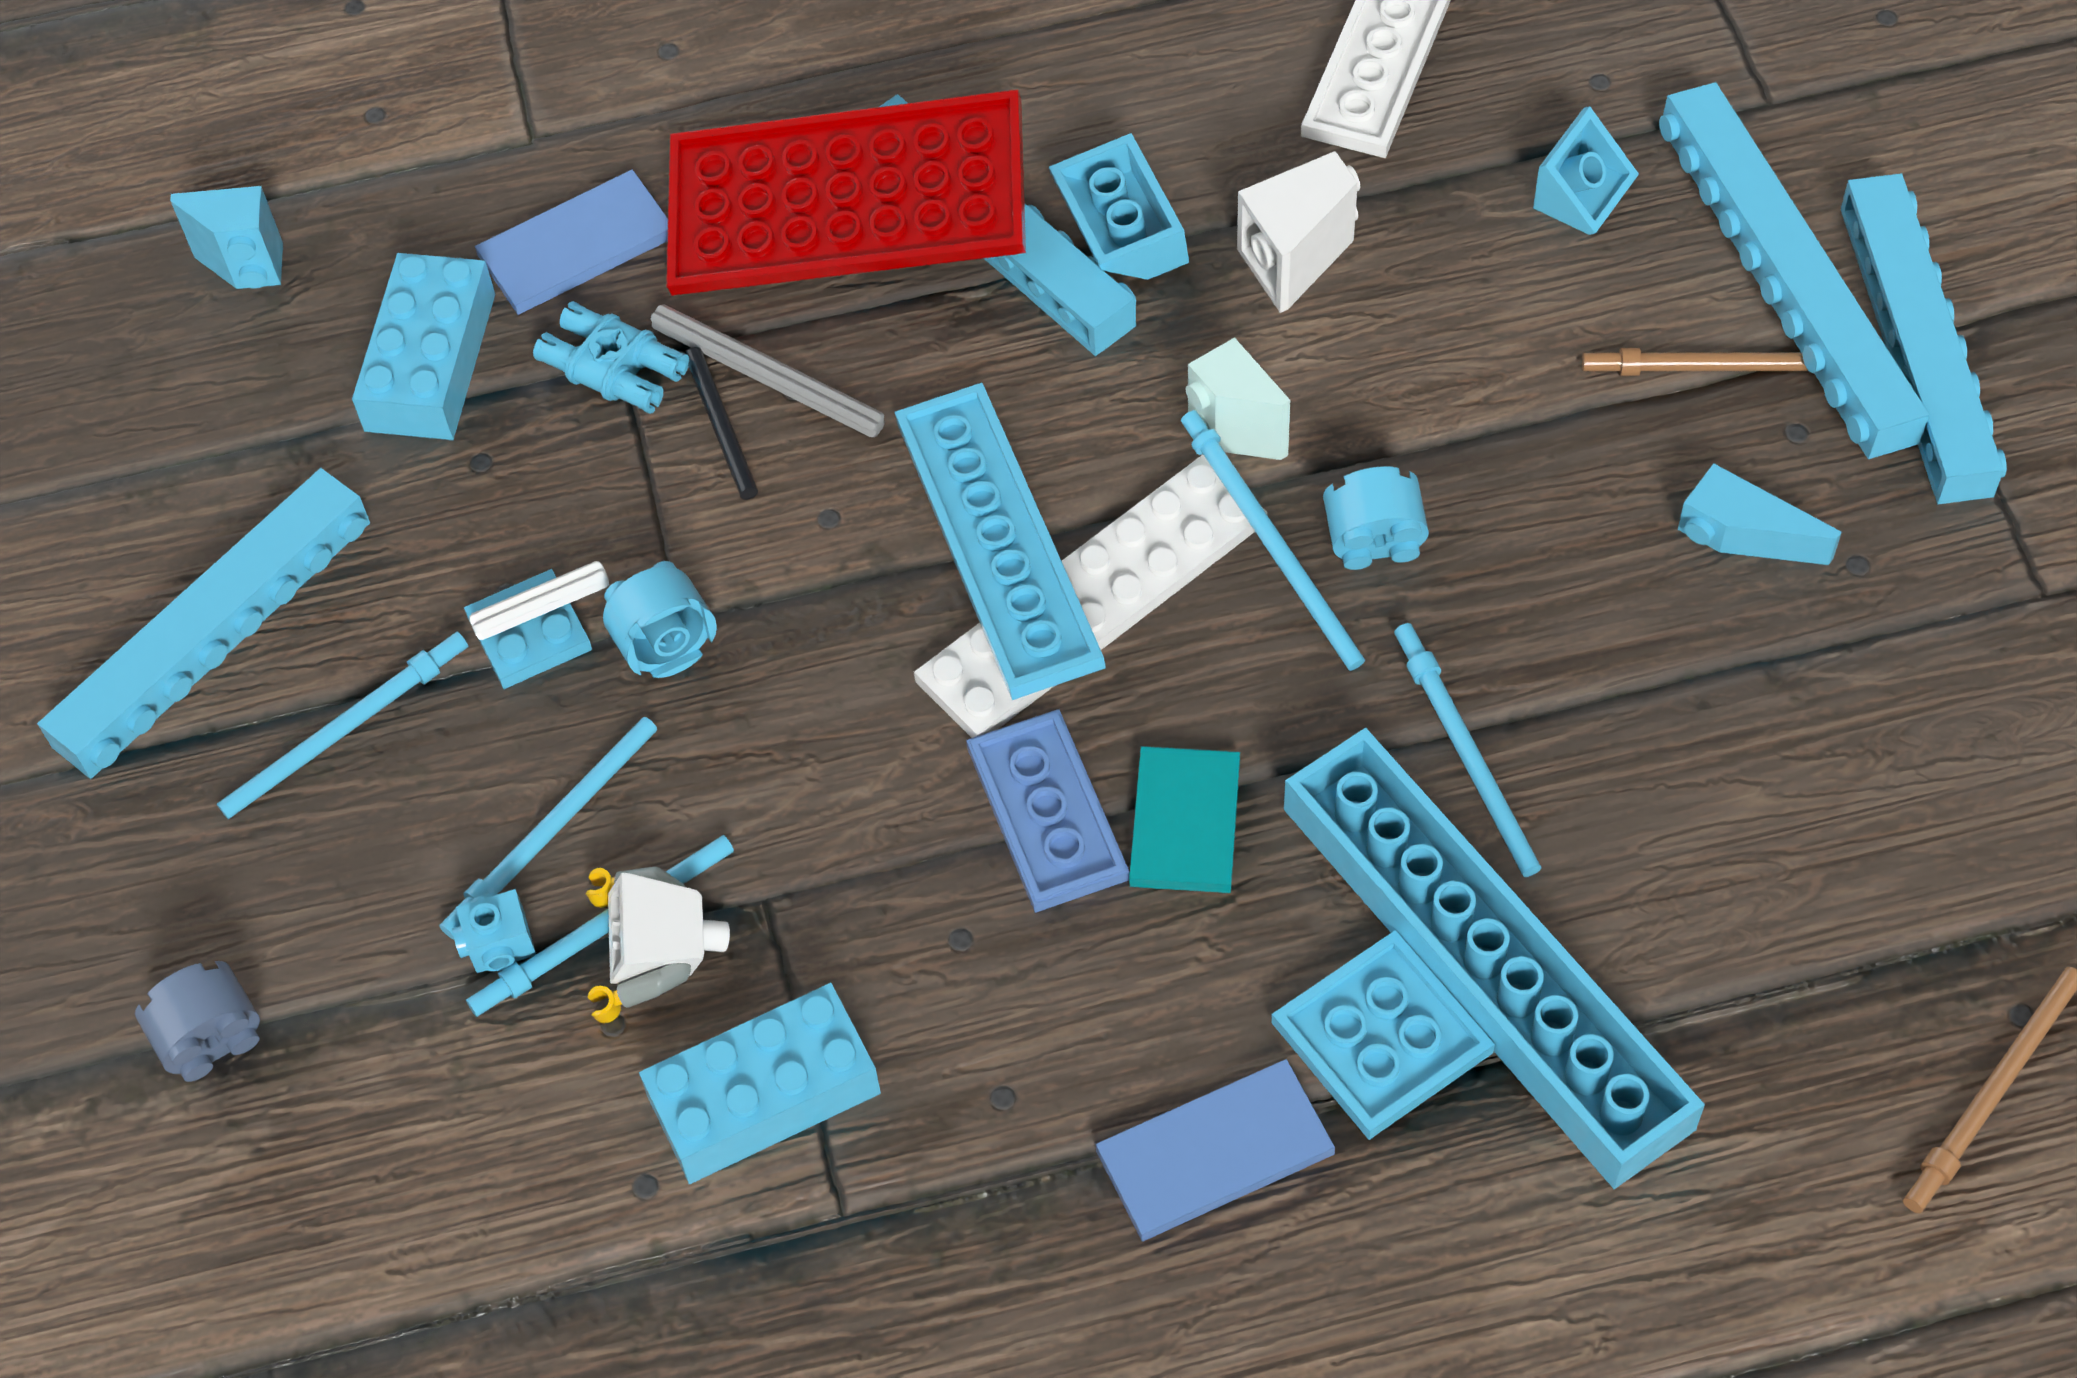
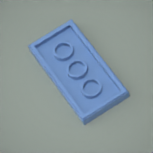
[475,169,668,315]
[966,709,1130,913]
[1096,1059,1335,1242]

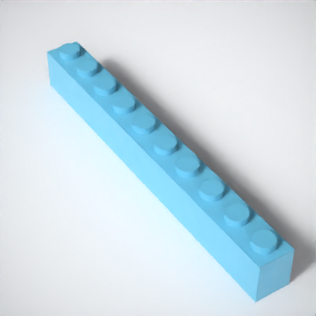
[1659,82,1930,459]

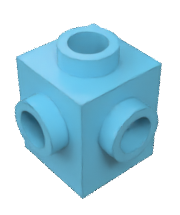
[452,889,536,973]

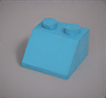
[170,186,283,289]

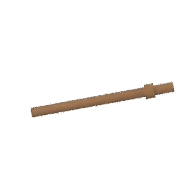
[1582,348,1808,376]
[1903,967,2077,1213]

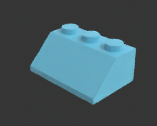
[1049,133,1189,280]

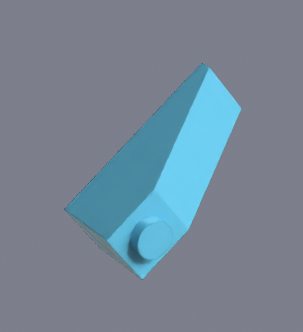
[1678,463,1842,565]

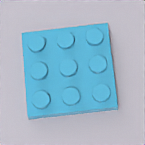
[1271,930,1495,1140]

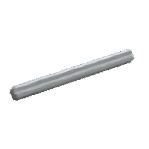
[650,304,885,438]

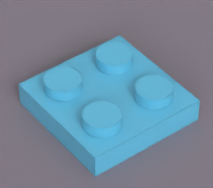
[464,569,592,689]

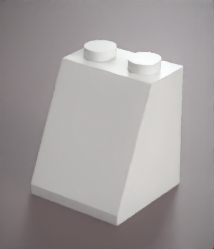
[1237,151,1360,313]

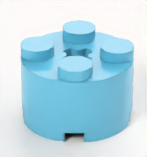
[1323,466,1429,570]
[603,561,717,678]

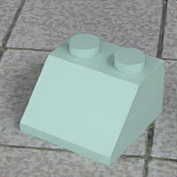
[1186,337,1290,460]

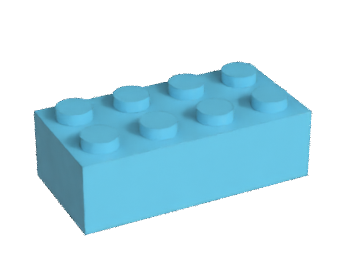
[352,253,495,440]
[639,983,881,1185]

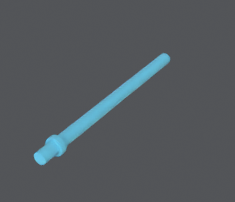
[1181,410,1365,671]

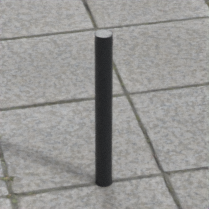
[685,347,758,500]

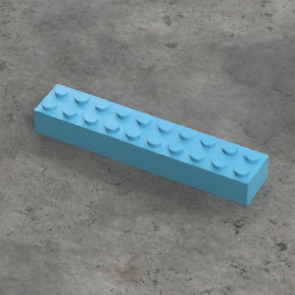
[1284,728,1705,1189]

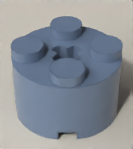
[135,961,260,1082]

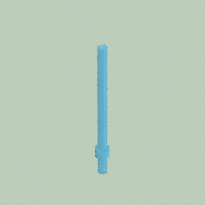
[1394,623,1541,877]
[217,632,469,820]
[439,717,657,939]
[466,835,734,1017]

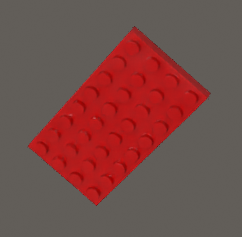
[666,89,1026,296]

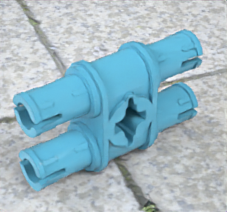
[533,301,689,414]

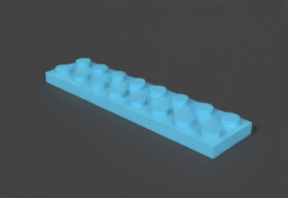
[895,383,1106,700]

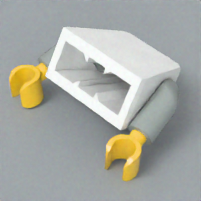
[586,866,730,1023]

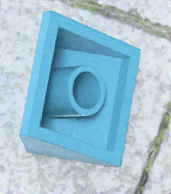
[1533,106,1639,235]

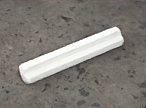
[469,561,609,640]

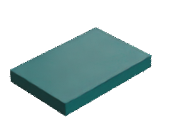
[1129,746,1240,893]

